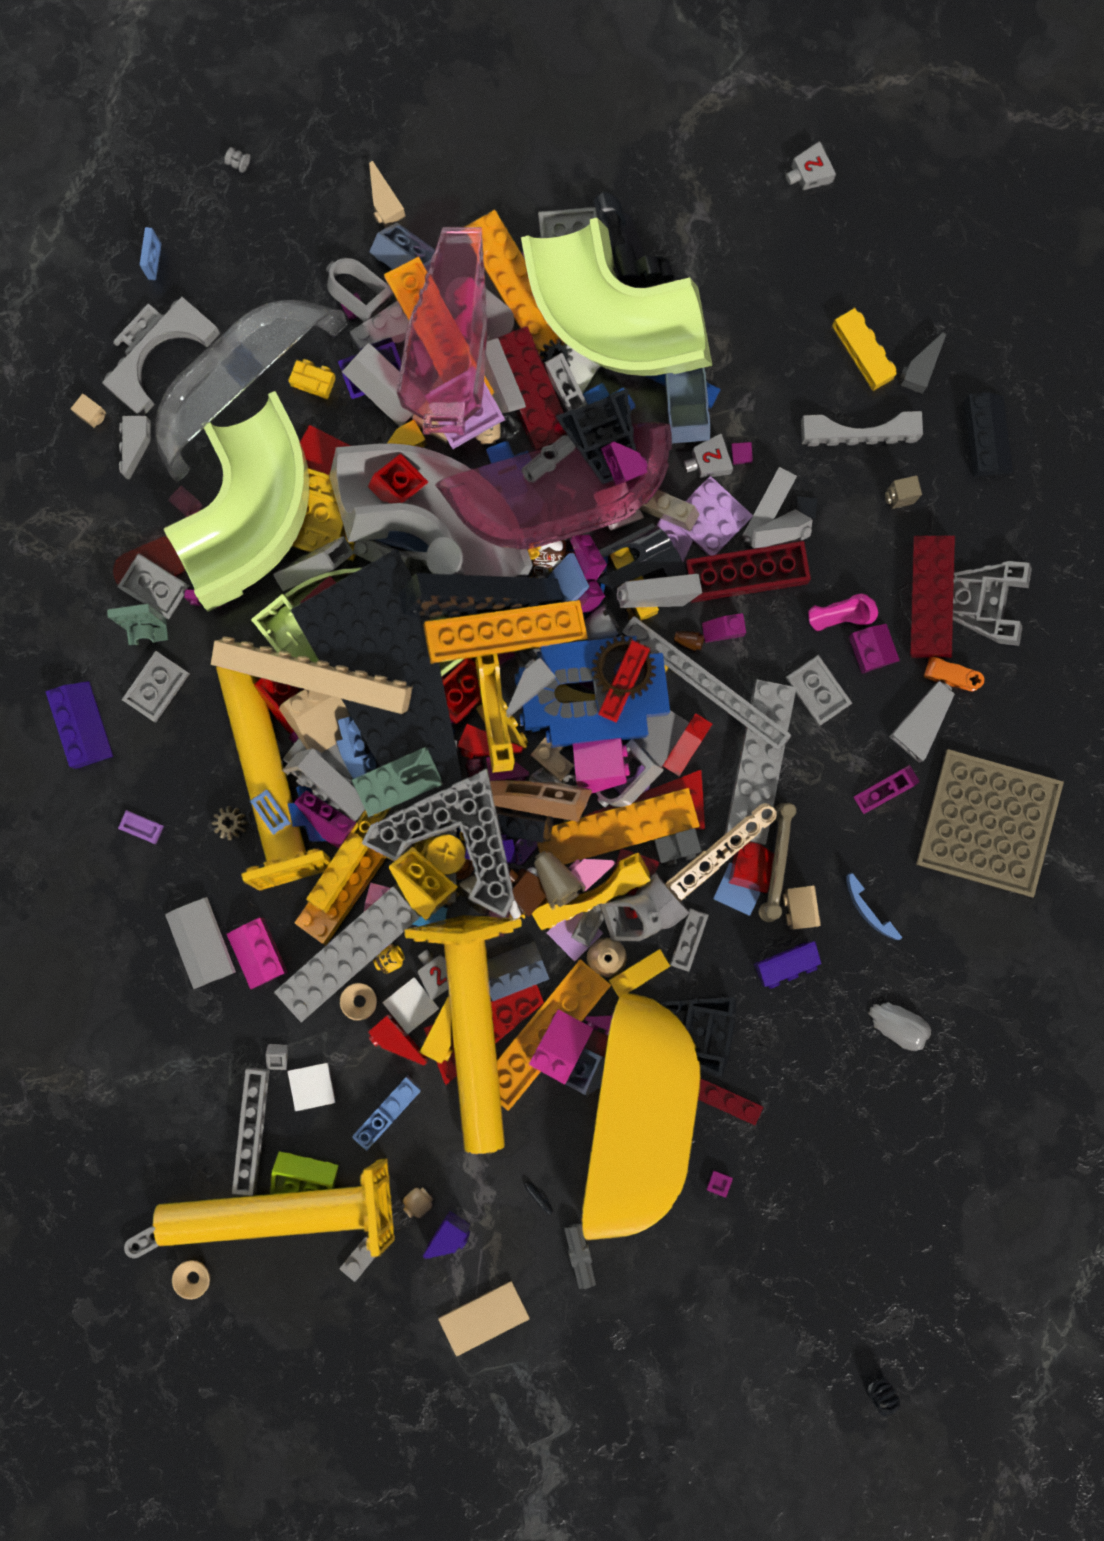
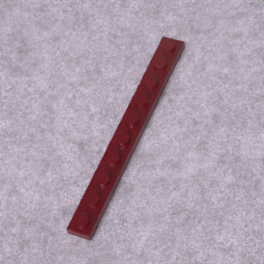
[584,1029,763,1125]

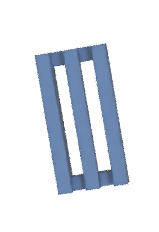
[250,790,291,835]

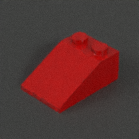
[443,658,482,724]
[254,678,304,735]
[458,724,523,759]
[368,1014,430,1065]

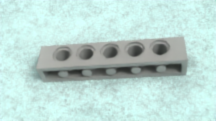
[232,1068,270,1196]

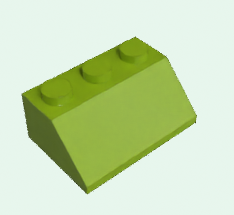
[270,1152,338,1195]

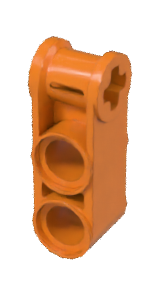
[924,657,984,691]

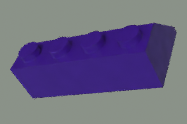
[45,681,113,769]

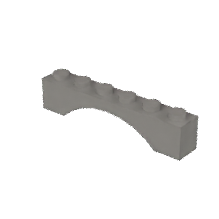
[801,411,923,446]

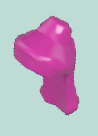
[808,594,878,631]

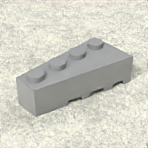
[350,301,417,351]
[282,749,365,821]

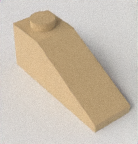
[369,161,405,228]

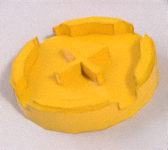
[426,834,466,875]

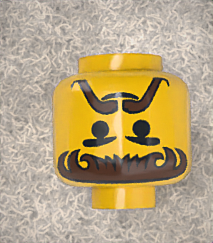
[373,944,405,974]

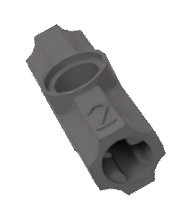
[521,435,575,483]
[565,1223,596,1289]

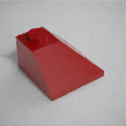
[368,453,428,503]

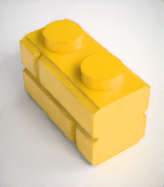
[289,359,336,399]

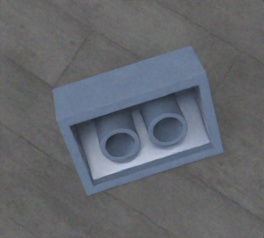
[370,222,443,275]
[487,941,549,1001]

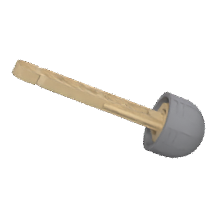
[635,803,777,929]

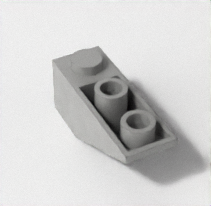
[119,416,151,479]

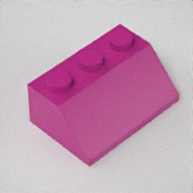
[227,918,288,989]

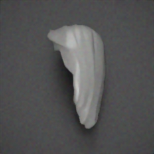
[868,1003,931,1051]

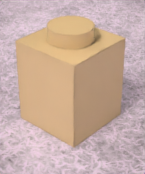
[71,393,106,428]

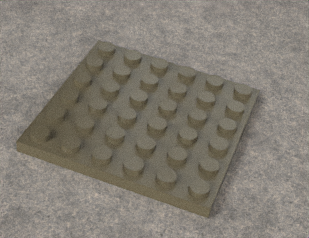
[916,749,1064,897]

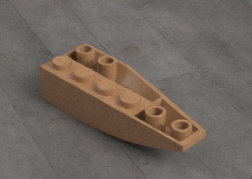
[490,780,592,822]

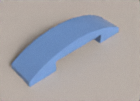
[846,873,902,940]

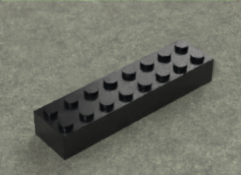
[398,573,563,618]

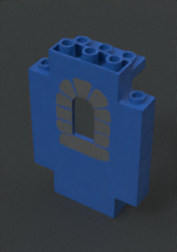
[515,636,670,748]

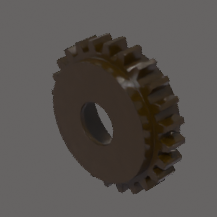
[591,636,656,700]

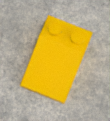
[389,847,458,920]

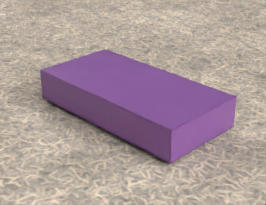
[118,810,164,844]

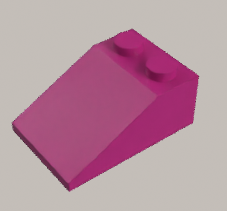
[529,1009,594,1084]

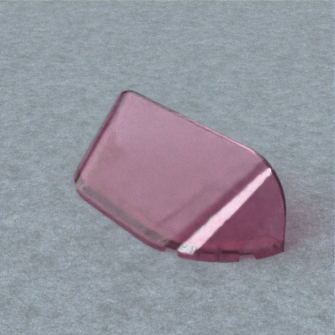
[435,422,672,550]

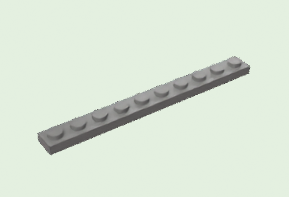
[622,616,792,751]

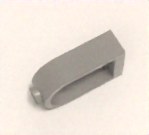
[326,258,393,322]
[596,739,663,808]
[600,895,662,941]

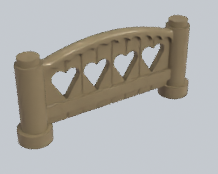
[758,803,796,922]

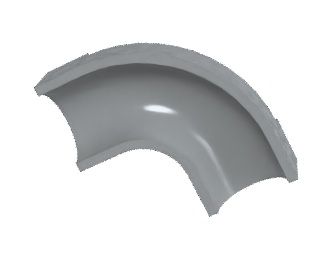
[329,443,533,577]

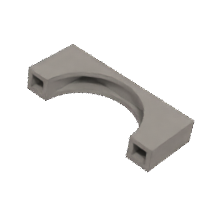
[102,297,220,416]

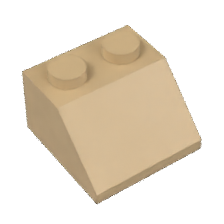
[783,886,821,929]

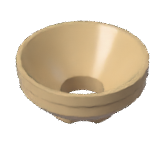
[340,983,377,1020]
[172,1260,210,1299]

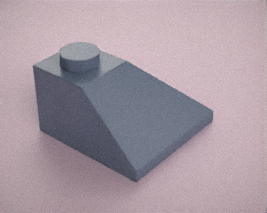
[565,1048,606,1096]

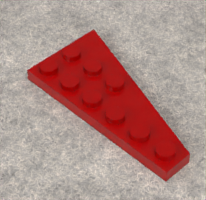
[424,984,544,1085]

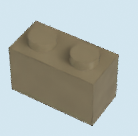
[885,475,922,509]

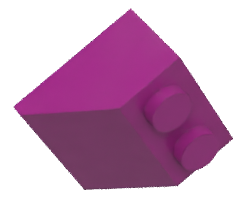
[601,442,648,486]
[849,624,900,674]

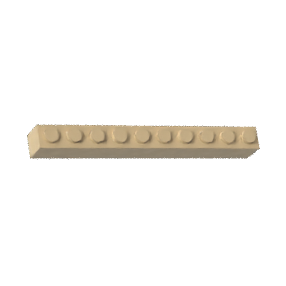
[211,637,412,714]

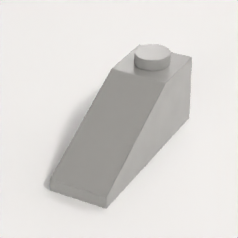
[545,353,587,413]
[752,509,812,548]
[506,658,556,718]

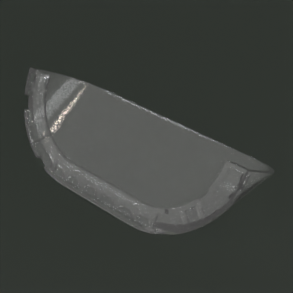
[155,300,348,483]

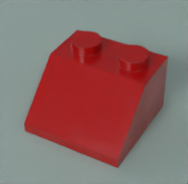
[728,841,774,893]

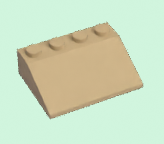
[279,689,351,753]

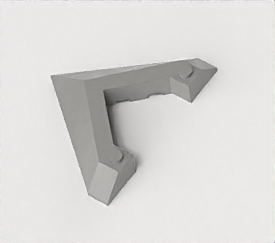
[362,769,514,917]

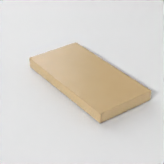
[438,1280,530,1357]

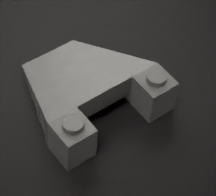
[953,561,1032,646]

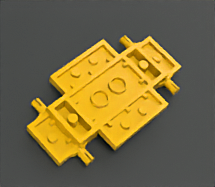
[291,469,356,562]

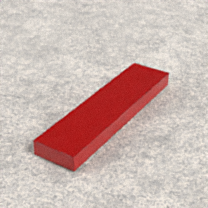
[598,640,651,723]

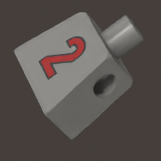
[785,142,836,190]
[683,434,733,478]
[417,949,448,1000]

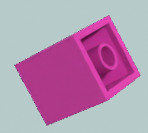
[573,738,630,794]

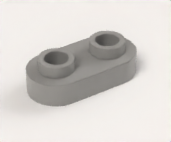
[124,1226,158,1258]

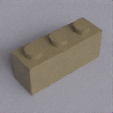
[634,484,700,531]

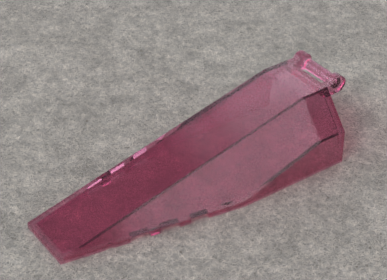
[396,227,487,435]

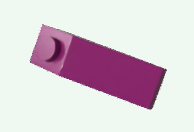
[854,765,920,814]

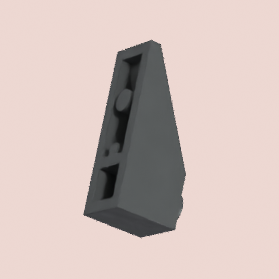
[900,333,946,393]

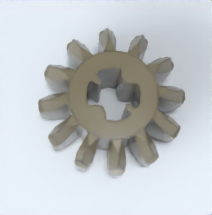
[212,806,247,840]

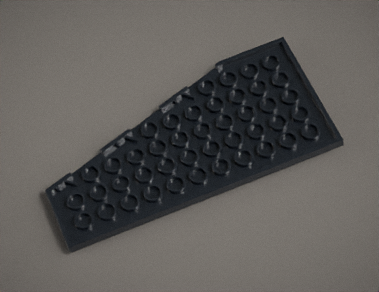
[290,549,463,809]

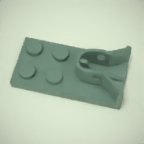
[107,604,168,645]
[352,747,444,817]

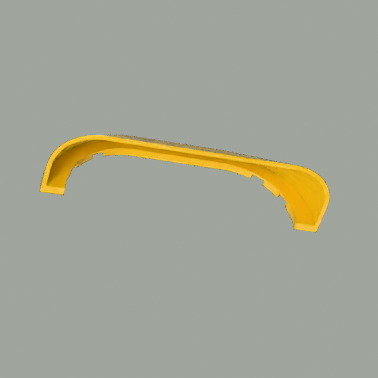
[583,993,701,1240]

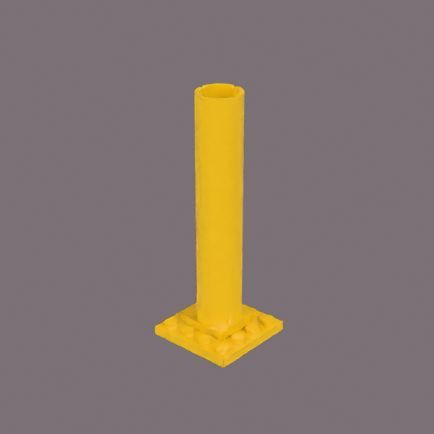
[216,666,332,891]
[405,915,522,1154]
[153,1158,395,1257]

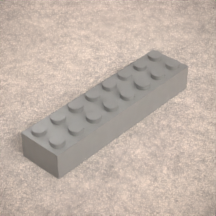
[725,680,796,845]
[274,883,421,1022]

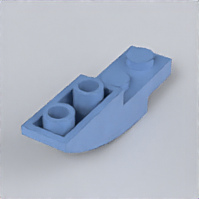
[336,716,377,779]
[352,1075,422,1151]

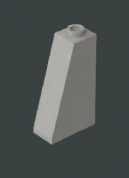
[472,336,526,413]
[742,467,797,546]
[273,536,354,591]
[617,574,702,608]
[889,681,955,763]

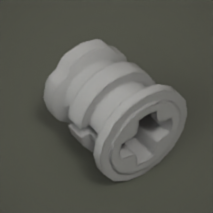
[225,147,250,173]

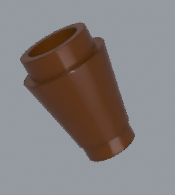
[674,631,704,651]

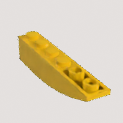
[306,807,391,913]

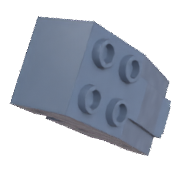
[665,367,710,444]

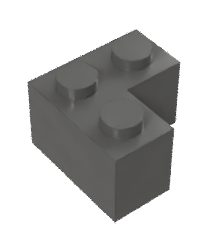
[654,828,701,866]

